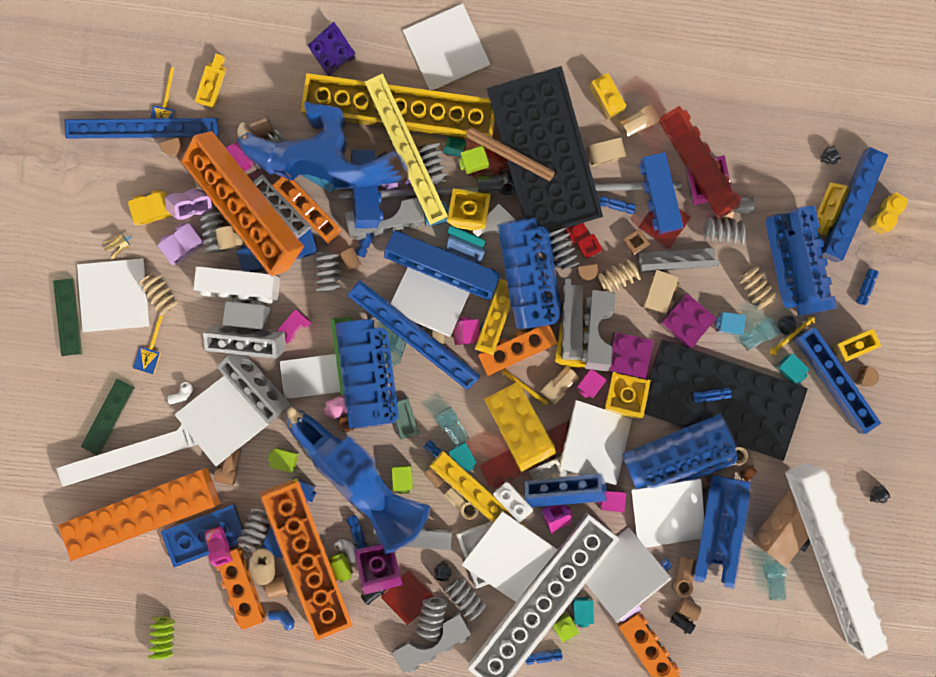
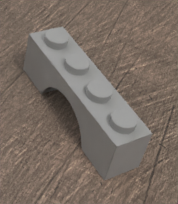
[345,198,426,240]
[582,290,615,371]
[392,611,471,673]

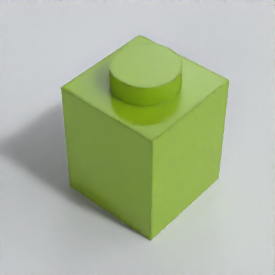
[458,146,489,174]
[268,447,299,473]
[392,465,414,494]
[553,612,579,643]

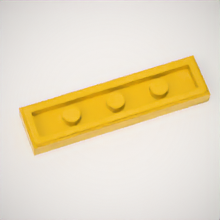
[475,279,511,355]

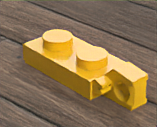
[195,54,226,109]
[817,183,850,236]

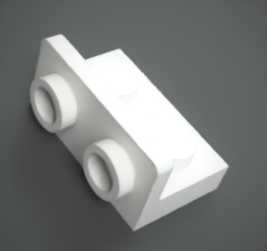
[493,482,533,523]

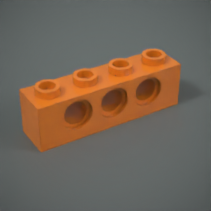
[273,173,342,244]
[478,325,558,376]
[215,546,267,630]
[616,613,681,677]

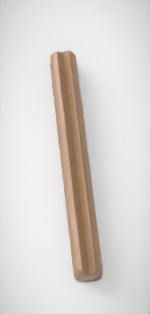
[466,127,554,181]

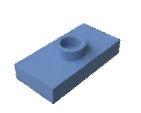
[444,235,486,265]

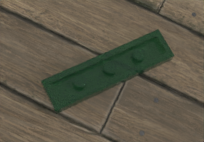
[53,278,82,357]
[81,379,135,455]

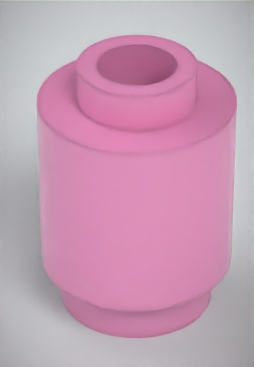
[323,395,347,420]

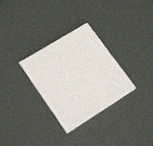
[403,4,491,91]
[77,258,150,332]
[391,268,469,337]
[174,376,269,466]
[559,400,632,485]
[631,478,704,548]
[462,511,557,602]
[586,527,672,623]

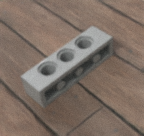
[203,325,286,359]
[217,354,291,424]

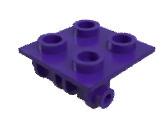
[307,22,355,76]

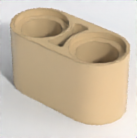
[587,138,626,166]

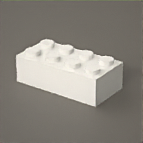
[194,267,280,304]

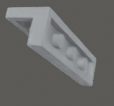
[253,174,311,239]
[638,248,719,272]
[562,279,583,360]
[374,528,452,550]

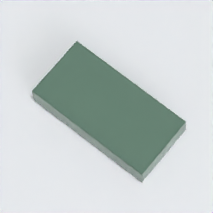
[390,398,419,440]

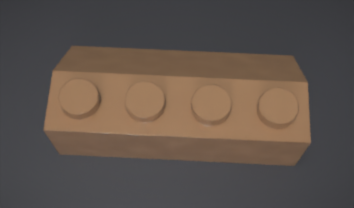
[751,489,809,568]

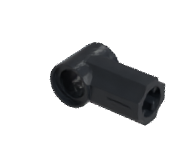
[478,170,515,196]

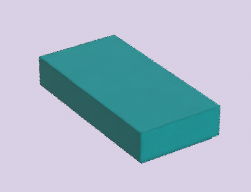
[447,226,485,248]

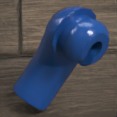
[268,610,295,630]

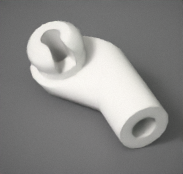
[168,382,193,405]
[334,539,356,563]

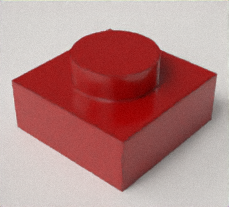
[565,223,590,244]
[577,234,603,260]

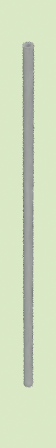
[339,181,682,199]

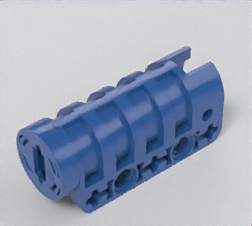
[766,206,837,316]
[497,218,562,328]
[335,319,398,429]
[622,414,737,489]
[694,475,751,589]

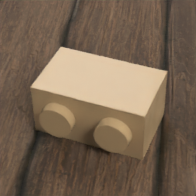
[642,270,680,315]

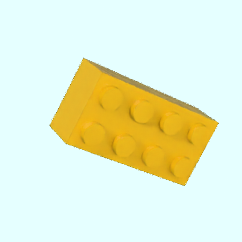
[484,382,556,471]

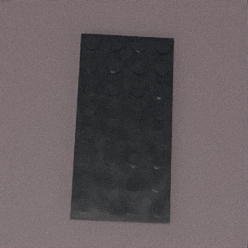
[486,66,603,237]
[644,339,808,461]

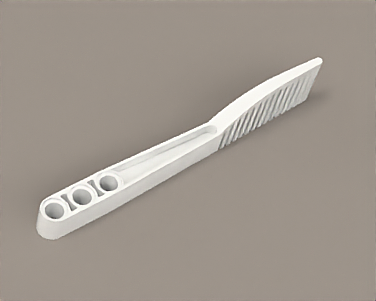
[56,424,198,487]

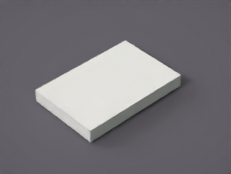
[280,354,341,399]
[456,521,493,589]

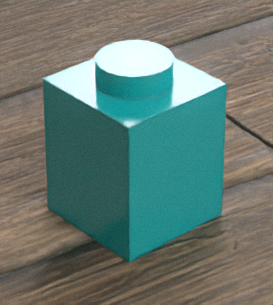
[775,353,809,383]
[449,441,477,472]
[572,597,594,628]

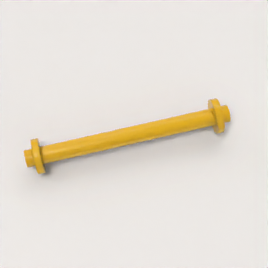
[769,316,815,356]
[501,368,549,406]

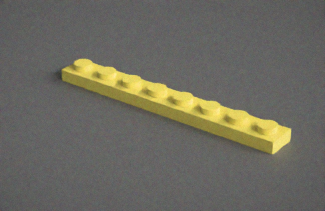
[365,74,448,225]

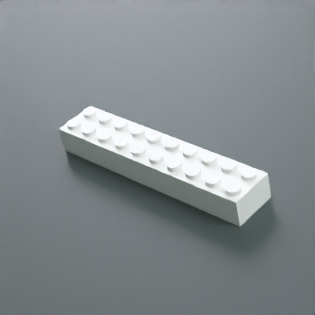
[785,463,888,659]
[468,512,619,677]

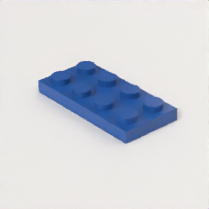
[161,504,244,568]

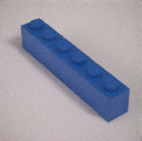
[822,147,888,262]
[384,230,501,301]
[793,327,881,434]

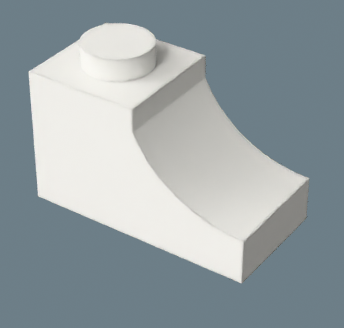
[472,204,515,237]
[529,454,572,480]

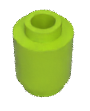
[329,552,354,582]

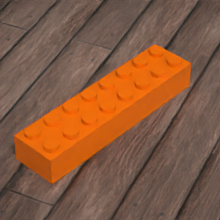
[181,131,304,277]
[57,467,221,561]
[260,478,353,641]

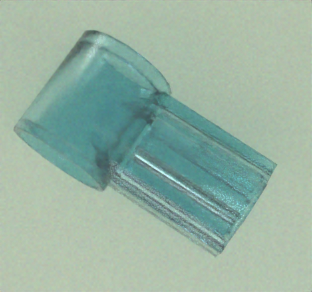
[739,317,780,351]
[384,332,407,367]
[434,406,469,447]
[763,561,787,601]

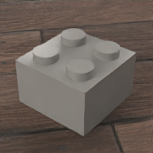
[223,298,271,330]

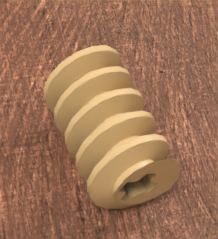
[597,260,641,292]
[739,266,776,310]
[139,274,179,316]
[249,549,275,585]

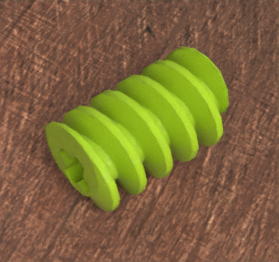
[148,616,175,660]

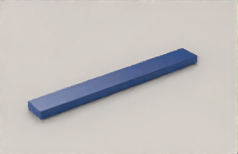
[65,118,219,139]
[347,280,480,390]

